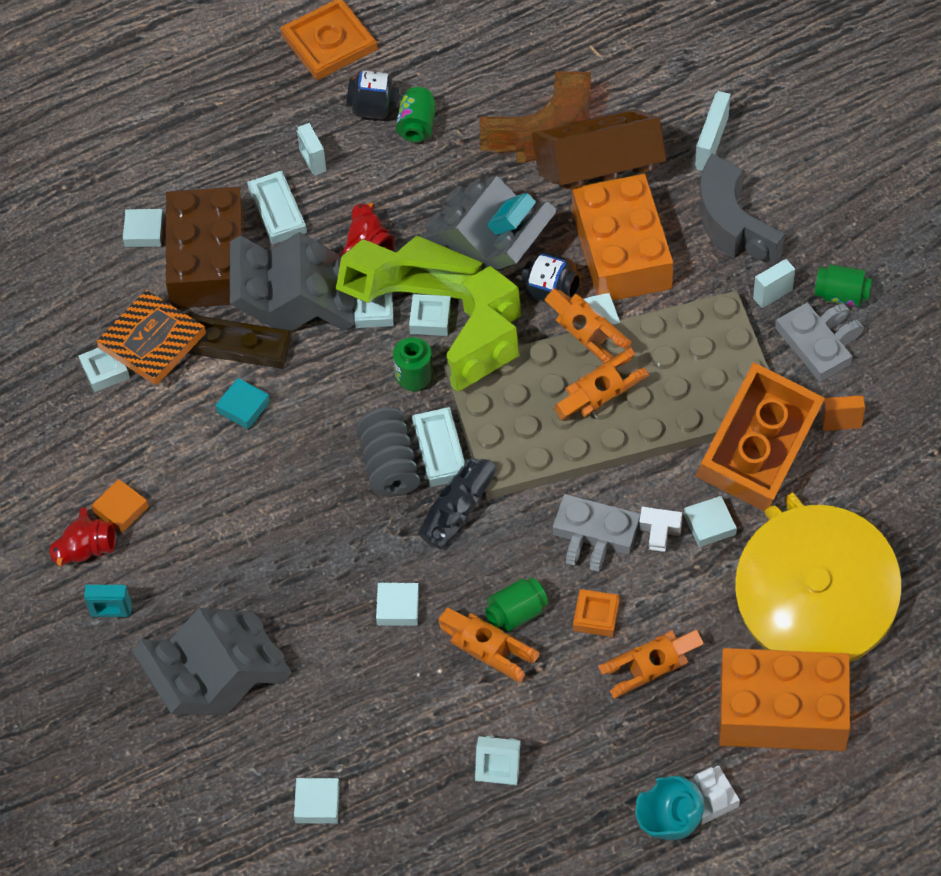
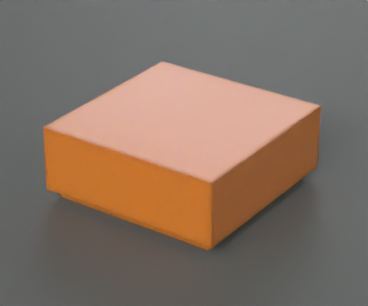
[821,395,865,431]
[91,479,149,534]
[573,589,620,637]

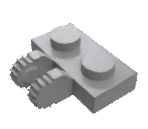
[775,302,864,382]
[553,494,641,572]

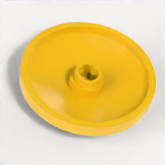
[735,505,901,663]

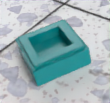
[487,193,536,235]
[215,378,270,429]
[84,585,132,617]

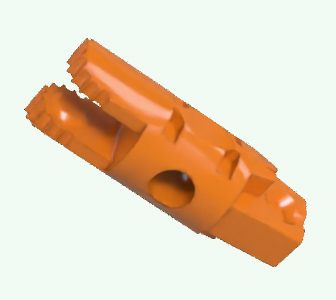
[545,288,632,363]
[553,347,650,421]
[438,608,540,683]
[598,630,704,699]

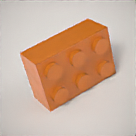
[572,174,673,301]
[695,362,825,511]
[719,648,850,751]

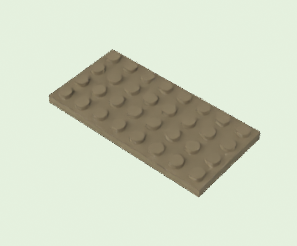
[444,290,769,500]

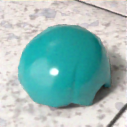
[635,775,704,841]

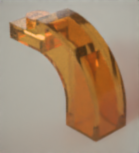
[479,71,591,163]

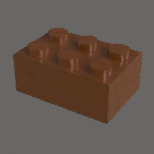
[531,109,666,189]
[166,187,246,309]

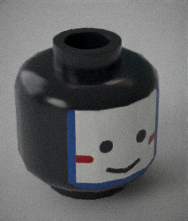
[346,70,399,119]
[522,252,581,304]

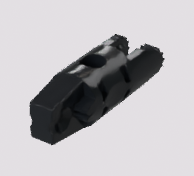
[418,458,497,549]

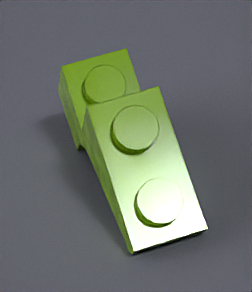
[336,235,483,303]
[447,266,522,392]

